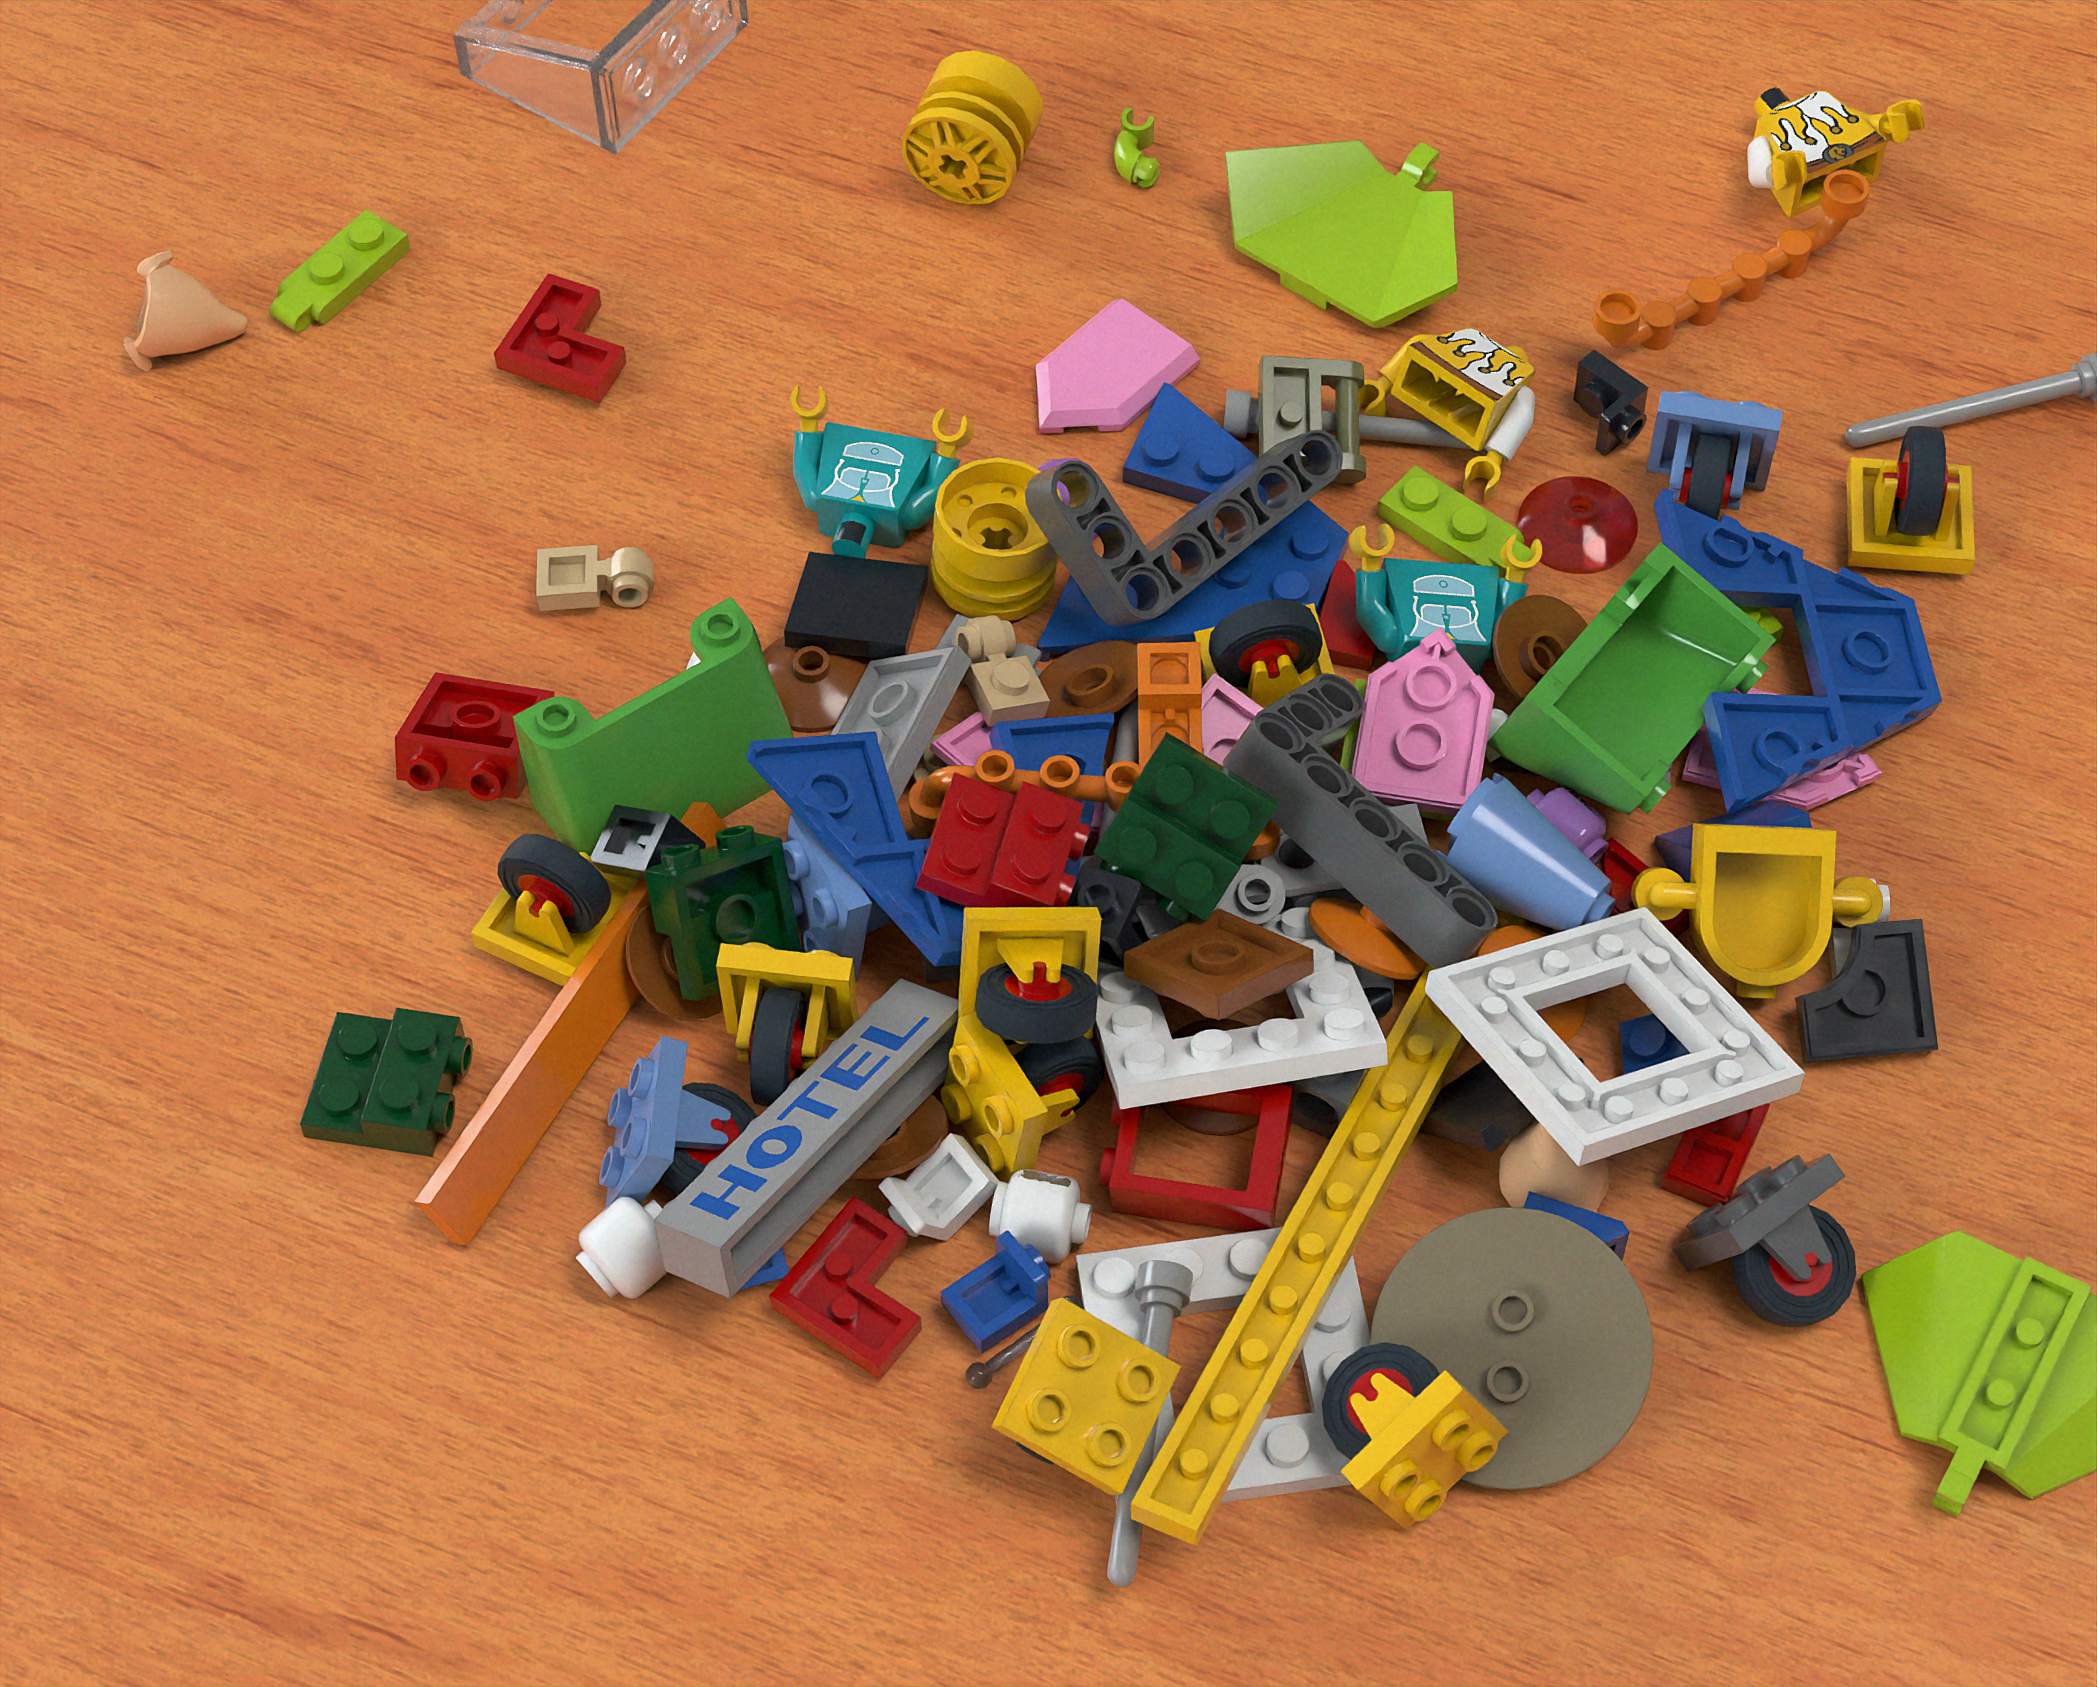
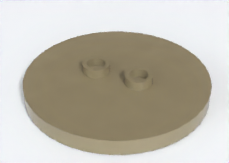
[1370,1207,1653,1491]

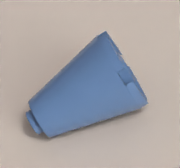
[1436,773,1616,932]

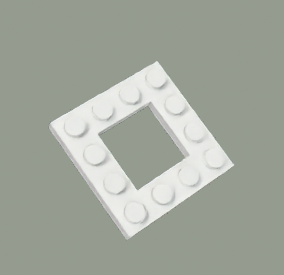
[1093,907,1388,1109]
[1424,907,1805,1166]
[1076,1227,1370,1506]

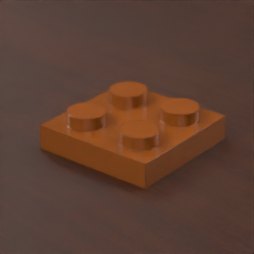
[1124,908,1314,1020]

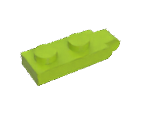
[270,209,411,333]
[1377,465,1530,578]

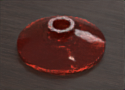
[1517,476,1638,574]

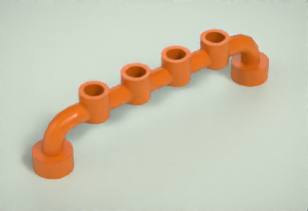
[1592,170,1870,350]
[908,750,1281,860]

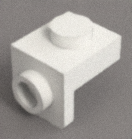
[879,1133,1000,1241]

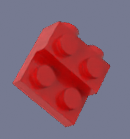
[395,672,554,802]
[915,772,1090,908]

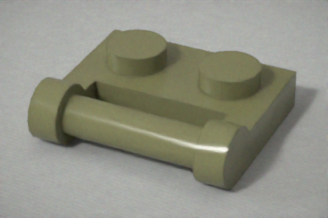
[1258,355,1366,484]

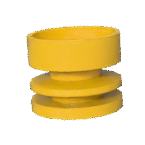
[901,51,1043,205]
[930,457,1062,621]

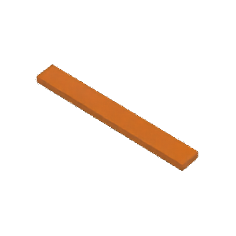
[414,802,727,1246]

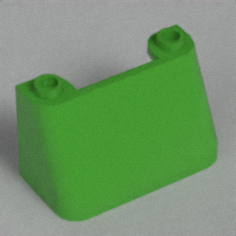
[1487,542,1776,815]
[513,597,794,857]

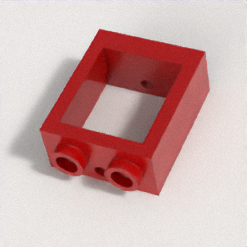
[1099,1084,1293,1232]

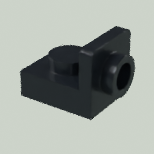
[1573,350,1648,456]
[590,804,706,881]
[1066,866,1144,969]

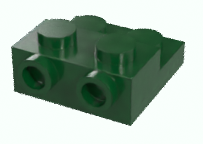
[1093,732,1279,921]
[644,825,802,1001]
[300,1008,473,1157]

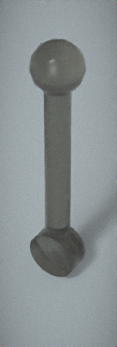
[965,1295,1083,1389]

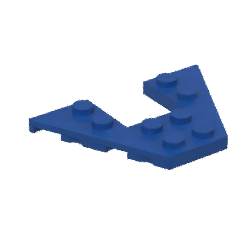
[1037,382,1349,662]
[1653,489,1942,813]
[746,713,1115,967]

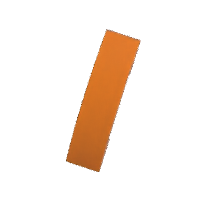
[1137,642,1203,769]

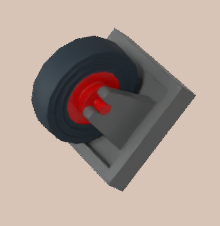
[1672,1153,1856,1327]

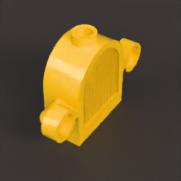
[1631,823,1883,998]

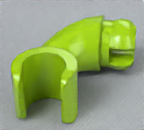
[1114,108,1160,188]

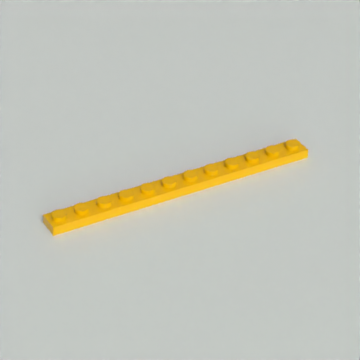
[1130,909,1526,1546]

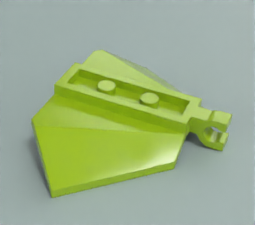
[1225,140,1458,328]
[1860,1230,2097,1517]

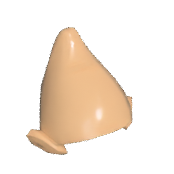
[123,250,248,372]
[1499,1120,1609,1213]

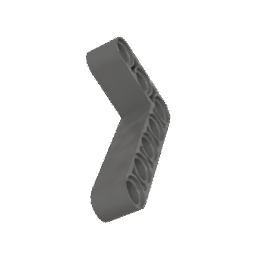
[1025,430,1343,627]
[1223,673,1498,969]

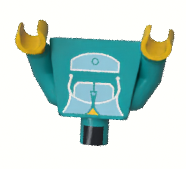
[790,385,974,558]
[1349,523,1542,676]

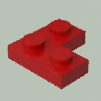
[494,273,627,403]
[769,1196,922,1380]

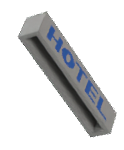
[654,978,959,1299]

